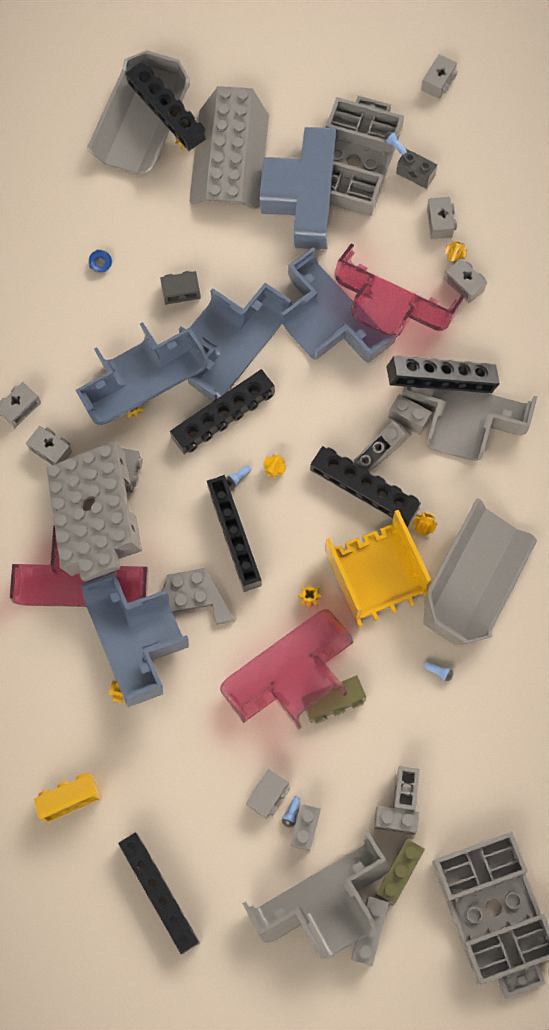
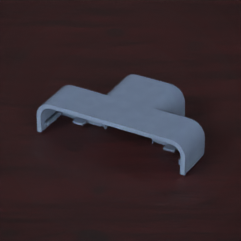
[260,127,338,250]
[281,247,396,363]
[179,283,292,401]
[75,322,208,425]
[81,573,189,707]

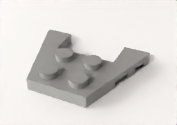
[165,568,234,625]

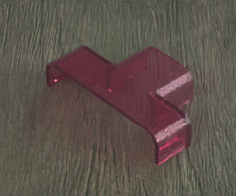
[334,243,465,337]
[9,525,149,607]
[220,609,354,730]

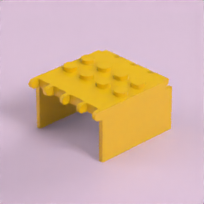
[325,510,431,628]

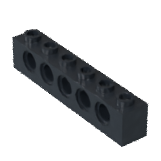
[125,61,206,151]
[386,355,500,393]
[170,369,275,454]
[310,446,421,527]
[206,475,262,592]
[118,832,200,954]

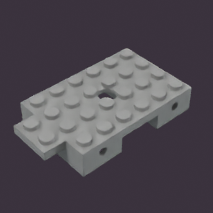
[326,96,404,216]
[46,441,142,582]
[432,832,549,998]

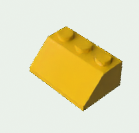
[34,772,102,823]

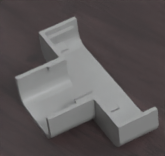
[402,387,537,461]
[242,830,389,959]

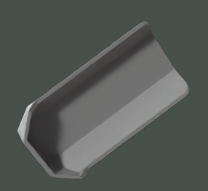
[88,50,190,175]
[189,86,269,209]
[424,499,537,645]

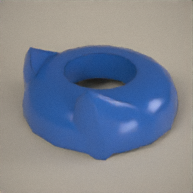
[89,249,112,273]

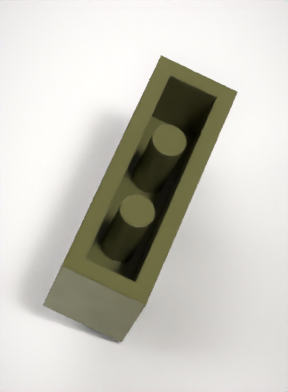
[302,675,367,724]
[375,838,425,905]

